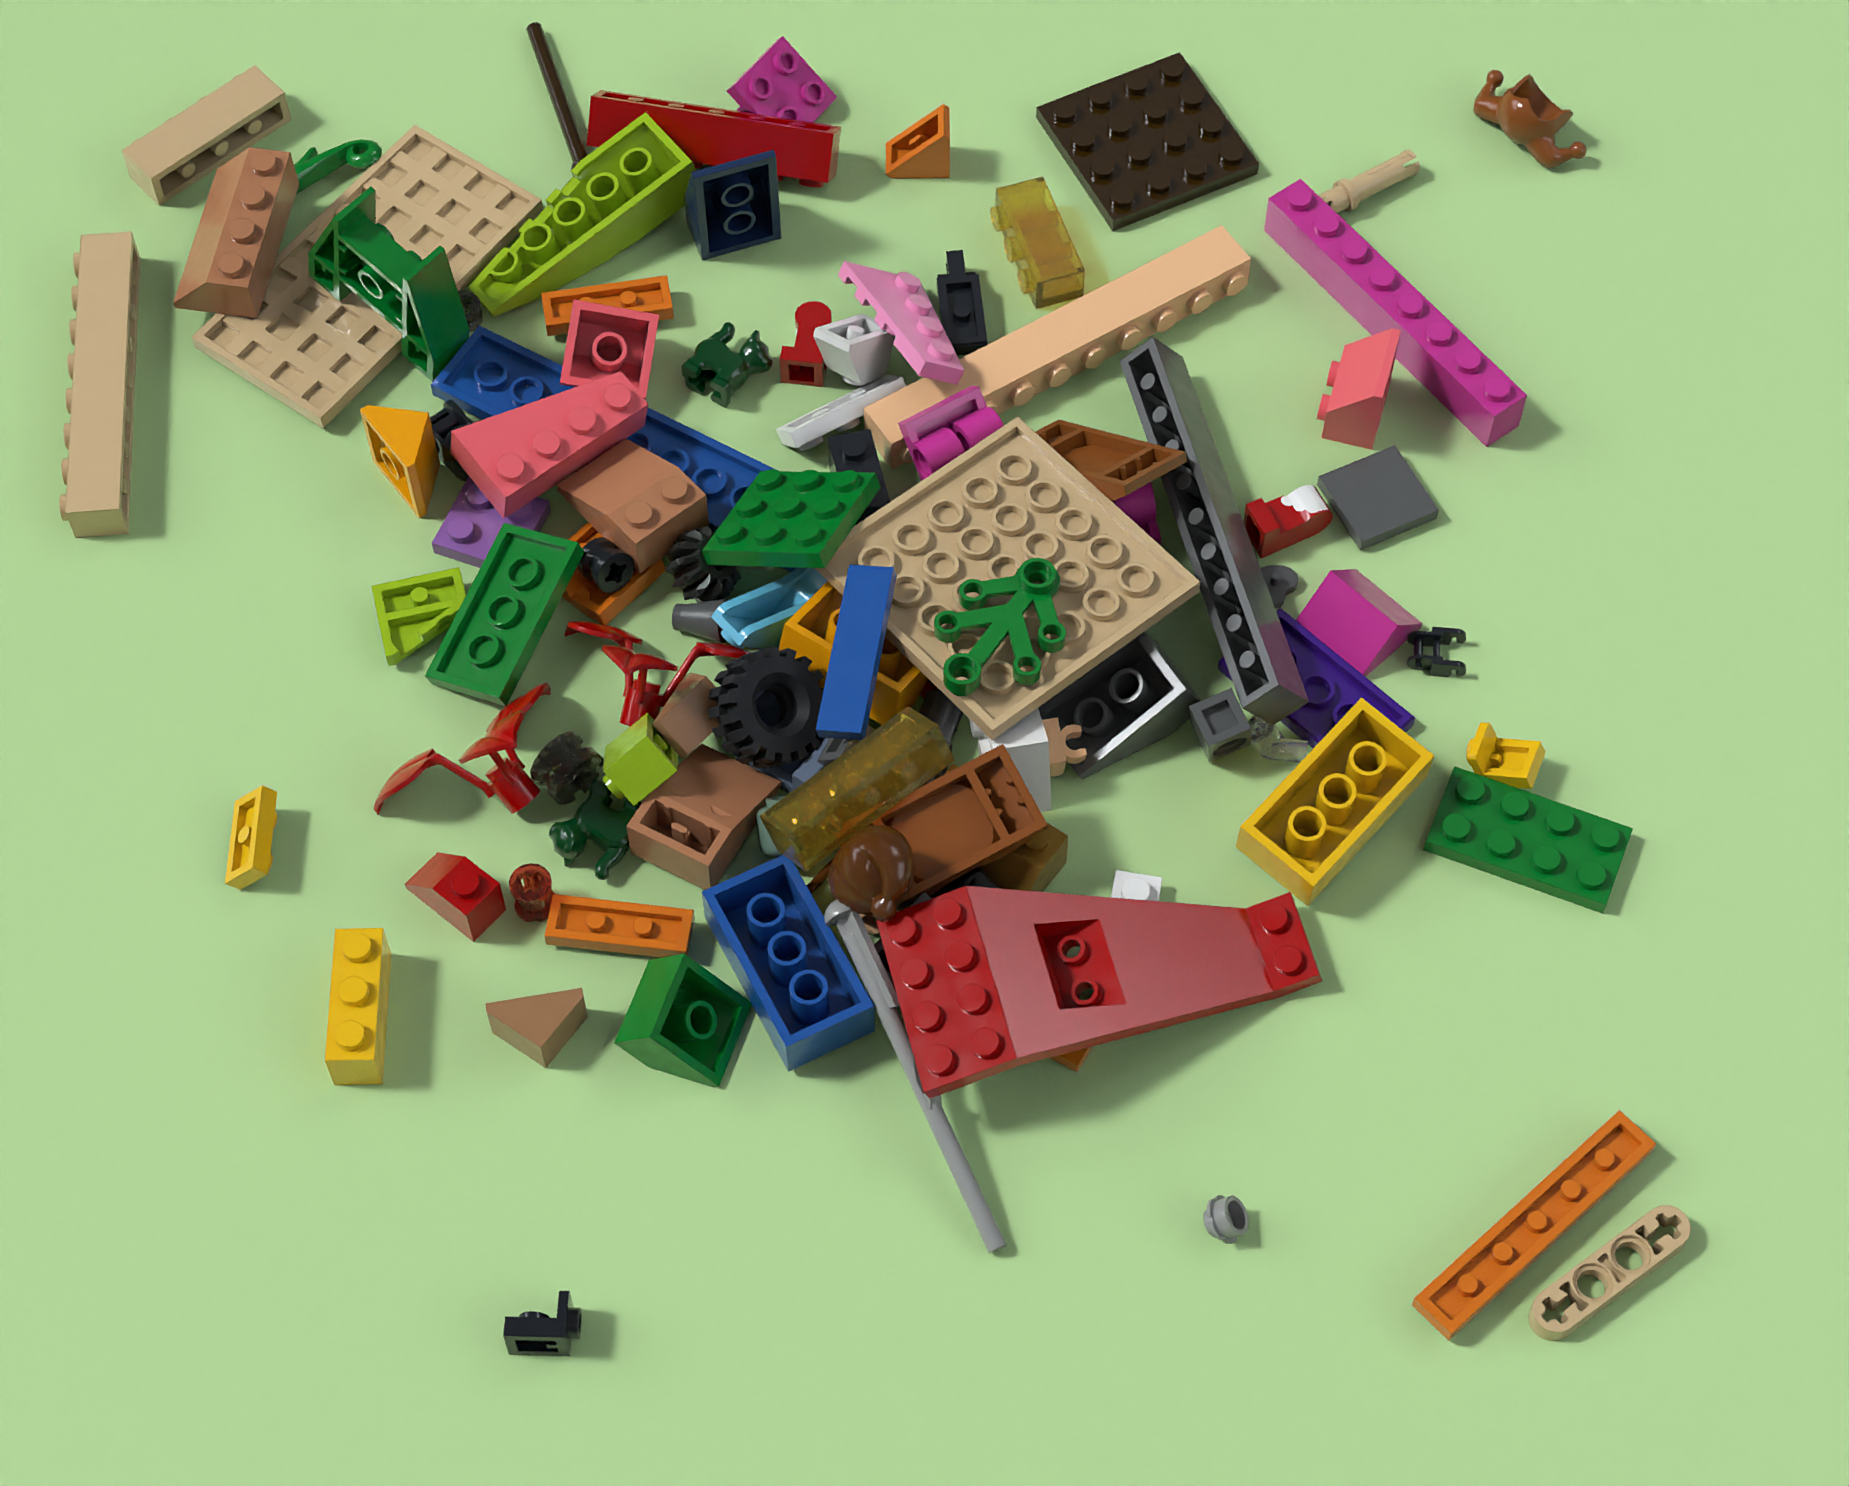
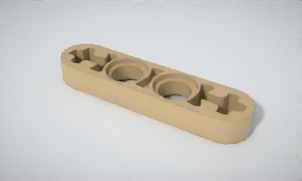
[1528,1205,1691,1341]

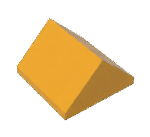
[360,405,440,518]

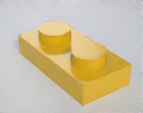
[225,785,277,890]

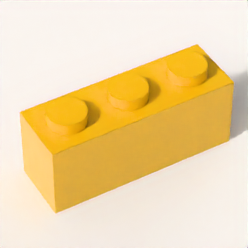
[325,928,392,1085]

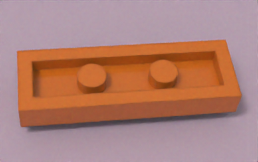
[541,275,674,336]
[544,894,695,958]

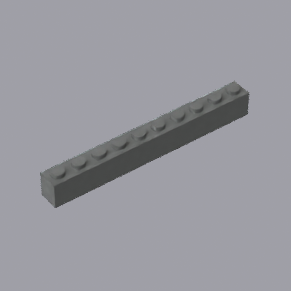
[1120,337,1309,725]

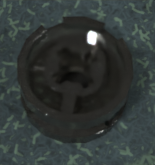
[530,731,604,805]

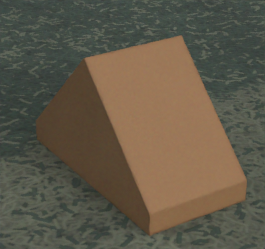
[652,673,719,758]
[485,988,588,1068]

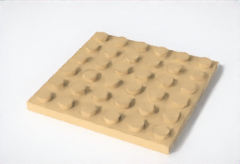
[815,417,1200,740]

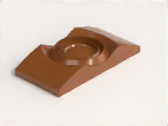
[1035,419,1187,501]
[835,744,1048,910]

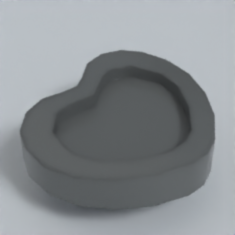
[1261,565,1299,609]

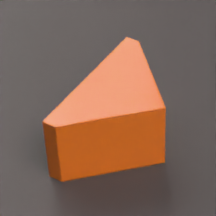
[886,104,950,178]

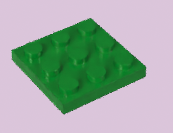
[702,469,881,568]

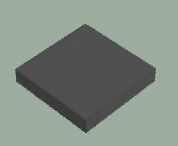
[1317,445,1439,550]

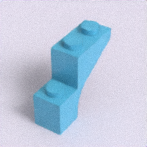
[711,568,827,650]

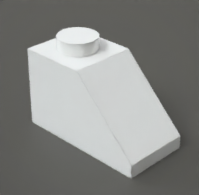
[813,313,895,386]

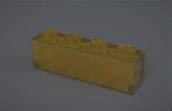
[760,706,955,871]

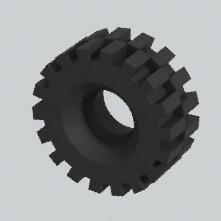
[708,647,824,768]

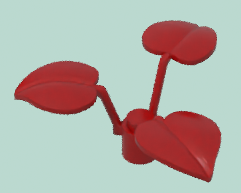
[564,621,751,726]
[373,682,551,815]

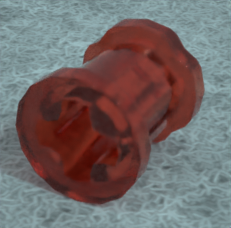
[509,863,554,922]

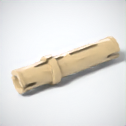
[1318,150,1420,213]

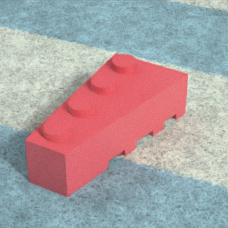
[451,371,648,519]

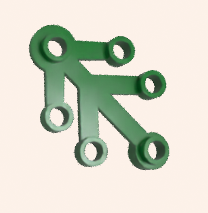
[934,558,1066,696]

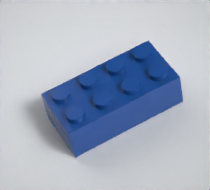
[702,853,875,1072]

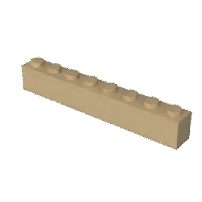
[59,231,141,538]

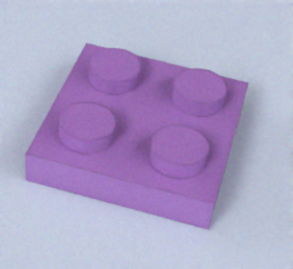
[432,476,551,568]

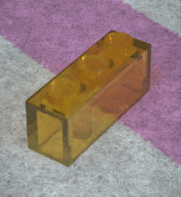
[990,176,1085,309]

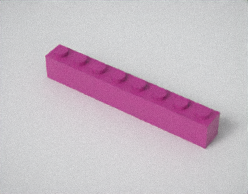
[1264,179,1527,447]

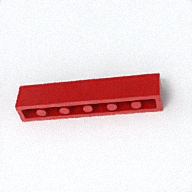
[587,90,841,187]

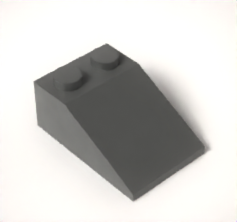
[1038,631,1201,780]

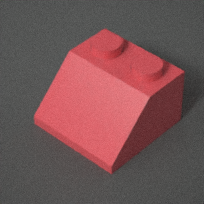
[559,299,659,400]
[1317,328,1401,450]

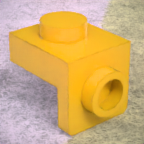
[1466,722,1546,789]

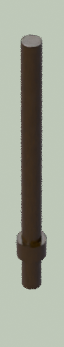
[526,22,587,170]

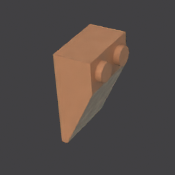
[556,439,709,574]

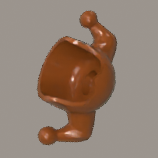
[1473,70,1587,168]

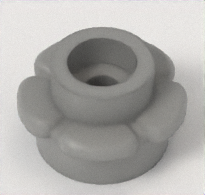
[1203,1195,1249,1244]

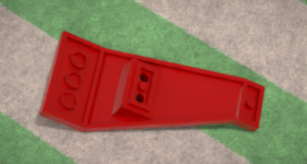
[876,886,1323,1099]

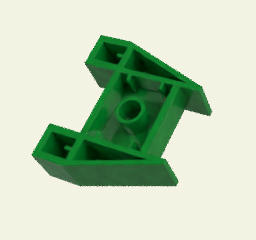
[308,186,469,382]

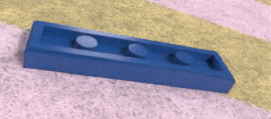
[816,565,897,740]

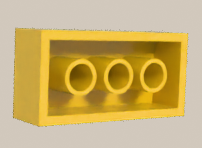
[1236,698,1435,906]

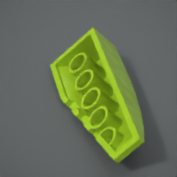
[469,112,696,317]

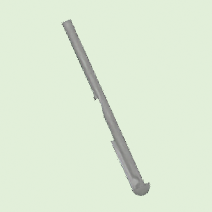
[824,900,1007,1254]

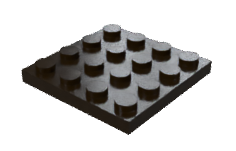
[1036,52,1259,231]

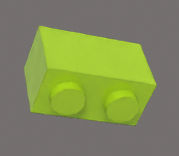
[603,712,678,806]

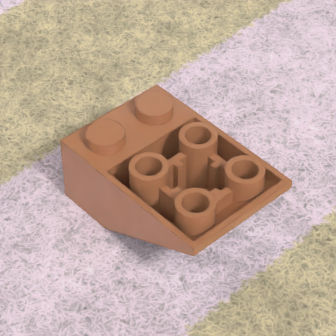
[626,744,782,890]

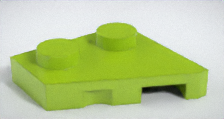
[371,567,466,666]

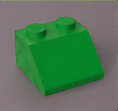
[614,953,752,1087]

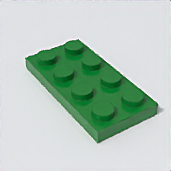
[425,523,585,706]
[1423,766,1633,914]

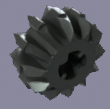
[665,526,742,603]

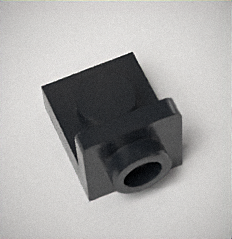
[503,1290,582,1356]

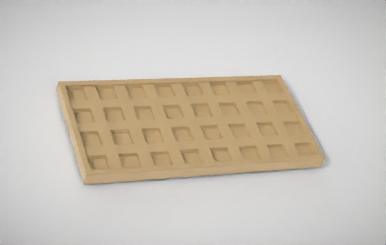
[192,125,543,428]

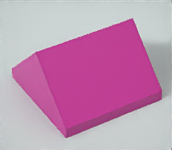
[1296,569,1422,677]

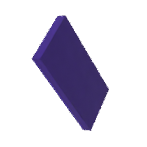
[1218,608,1415,748]

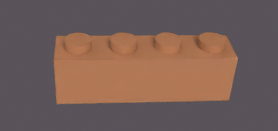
[173,147,299,318]

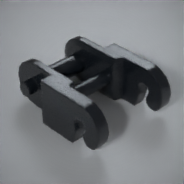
[1407,627,1466,677]

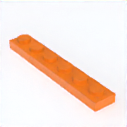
[1412,1110,1656,1341]

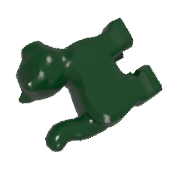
[681,322,773,408]
[549,779,642,880]

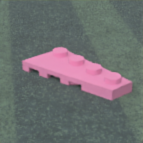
[838,261,964,385]

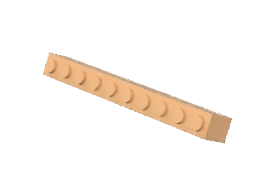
[864,225,1251,469]

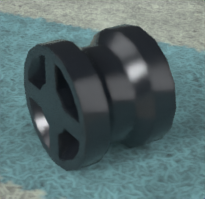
[577,537,634,593]

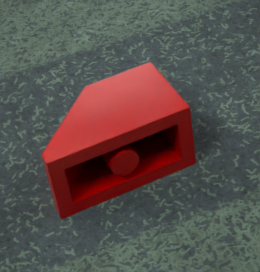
[405,852,506,942]

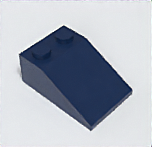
[684,150,781,261]

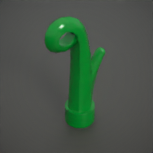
[294,139,382,195]

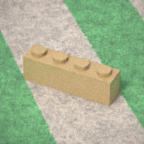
[121,65,291,206]

